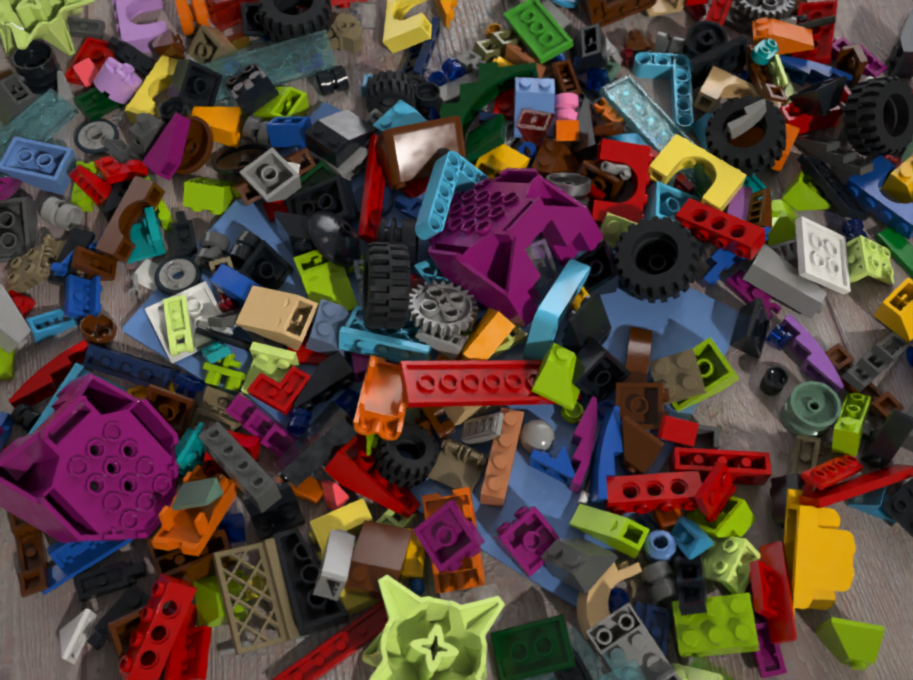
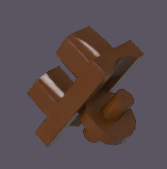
[415,407,455,446]

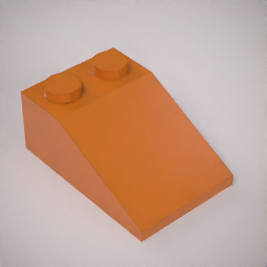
[752,18,814,55]

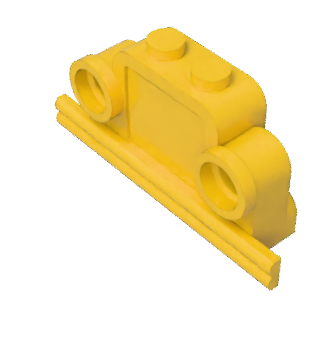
[784,489,856,616]

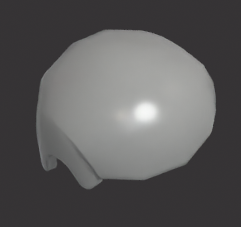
[519,419,555,454]

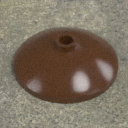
[175,116,214,175]

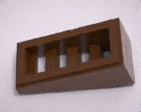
[550,59,582,95]
[747,188,772,229]

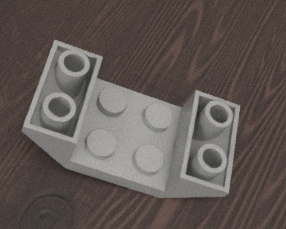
[586,602,680,680]

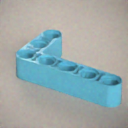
[632,52,694,138]
[415,151,488,240]
[523,259,591,360]

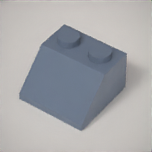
[305,299,357,362]

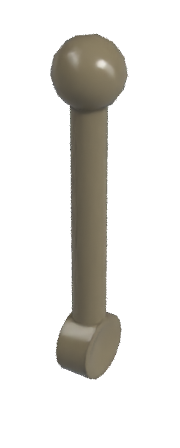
[629,579,640,608]

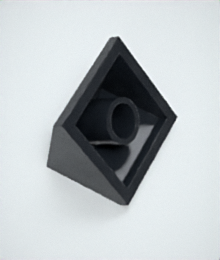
[575,239,620,296]
[238,240,294,290]
[730,298,770,359]

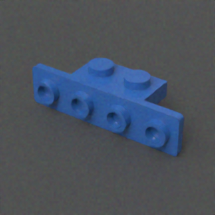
[41,539,133,595]

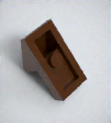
[71,246,117,281]

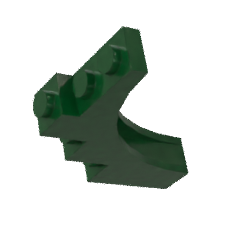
[440,62,538,140]

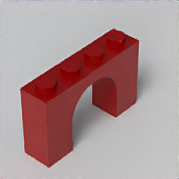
[589,139,653,226]

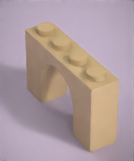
[693,66,783,113]

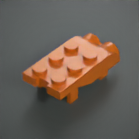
[353,355,407,441]
[151,465,239,556]
[422,487,485,594]

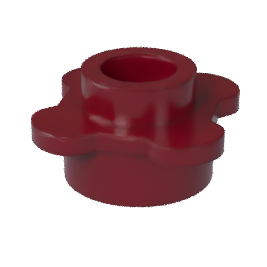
[620,44,633,67]
[218,294,238,313]

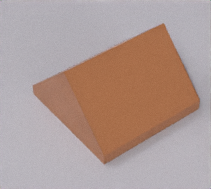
[505,43,550,78]

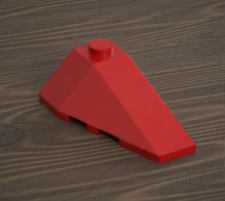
[324,433,420,518]

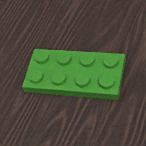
[503,0,574,64]

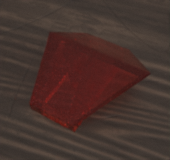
[516,109,555,156]

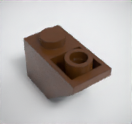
[151,29,186,60]

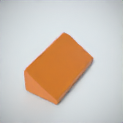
[274,476,324,506]

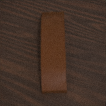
[747,44,788,103]
[623,327,652,383]
[825,343,905,420]
[8,512,49,598]

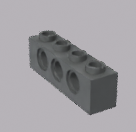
[198,422,282,513]

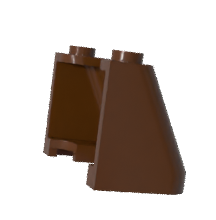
[578,0,658,27]
[376,116,466,191]

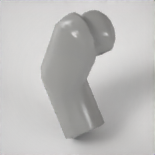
[601,161,631,180]

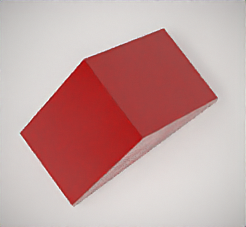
[657,415,699,448]

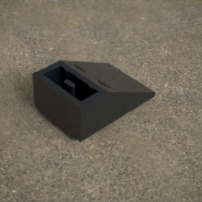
[561,290,612,357]

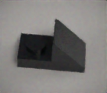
[102,181,128,223]

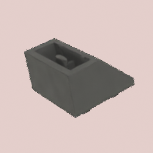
[0,73,43,130]

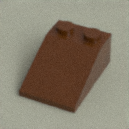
[344,520,413,601]

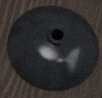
[211,144,271,177]
[308,211,362,267]

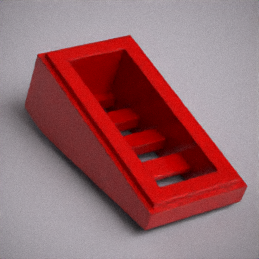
[68,165,113,207]

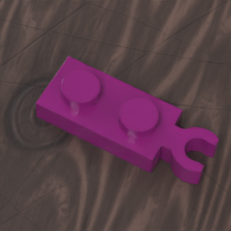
[724,269,781,320]

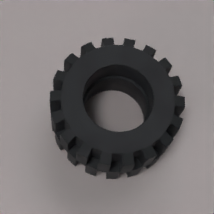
[366,70,415,114]
[374,422,439,488]

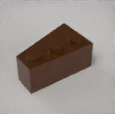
[147,530,237,583]

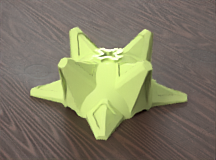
[0,0,95,58]
[362,575,505,680]

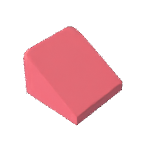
[73,58,99,87]
[321,479,349,510]

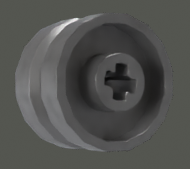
[546,172,591,208]

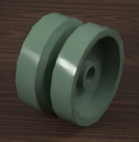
[781,381,841,438]

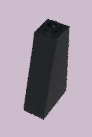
[275,401,358,487]

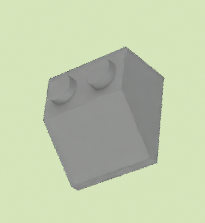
[240,147,302,202]

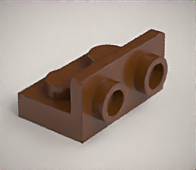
[833,44,868,88]

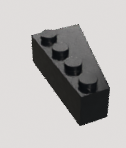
[273,528,349,637]

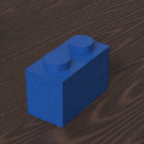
[266,117,312,149]

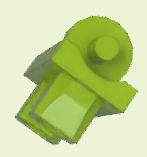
[203,353,247,392]

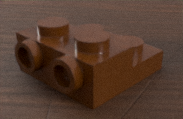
[616,383,669,430]

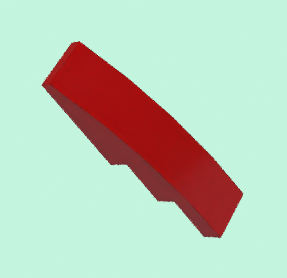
[9,340,89,409]

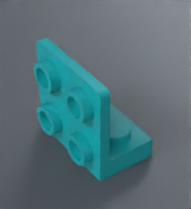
[126,206,167,264]
[176,422,207,478]

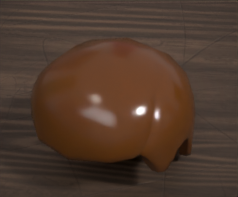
[79,314,117,345]

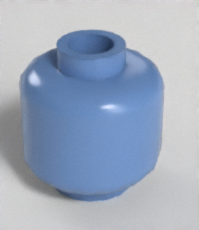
[644,530,676,564]

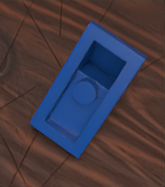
[528,445,575,486]

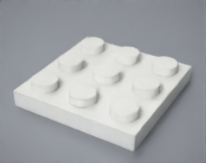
[795,216,851,295]
[145,281,234,363]

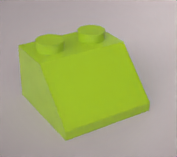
[183,176,238,215]

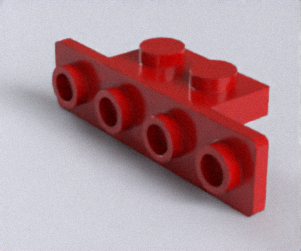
[800,454,864,494]
[749,541,797,645]
[164,604,212,680]

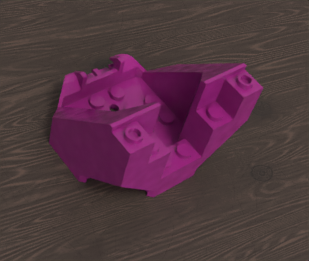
[428,168,603,327]
[0,373,178,543]

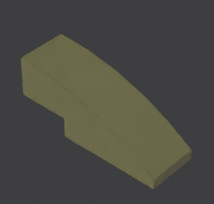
[473,29,525,63]

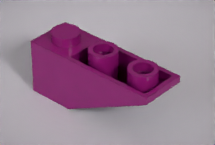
[142,112,191,180]

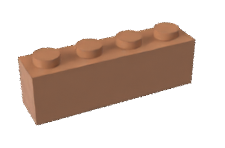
[480,407,524,509]

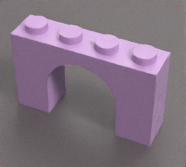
[112,0,168,53]

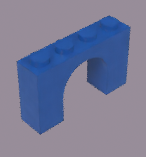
[845,156,913,240]

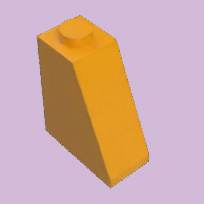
[189,107,243,148]
[460,308,515,361]

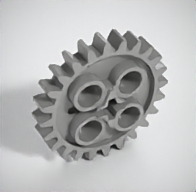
[408,280,479,337]

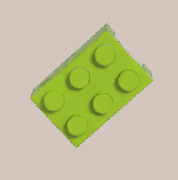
[672,593,760,659]

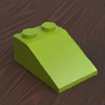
[672,337,740,412]

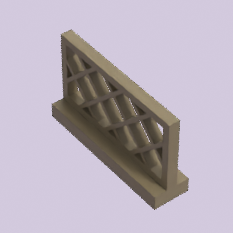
[212,538,300,656]

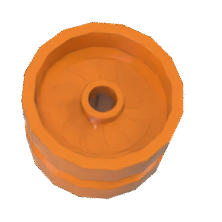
[175,0,210,36]

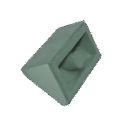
[172,477,223,511]

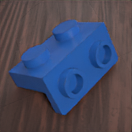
[64,274,102,320]

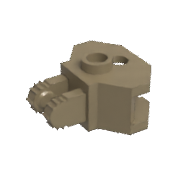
[320,13,364,53]

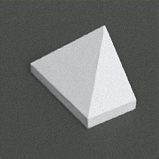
[60,609,98,665]

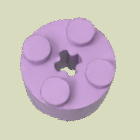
[93,57,142,104]

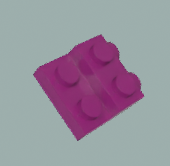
[413,500,485,573]
[494,506,561,577]

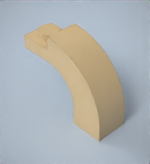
[577,560,642,639]

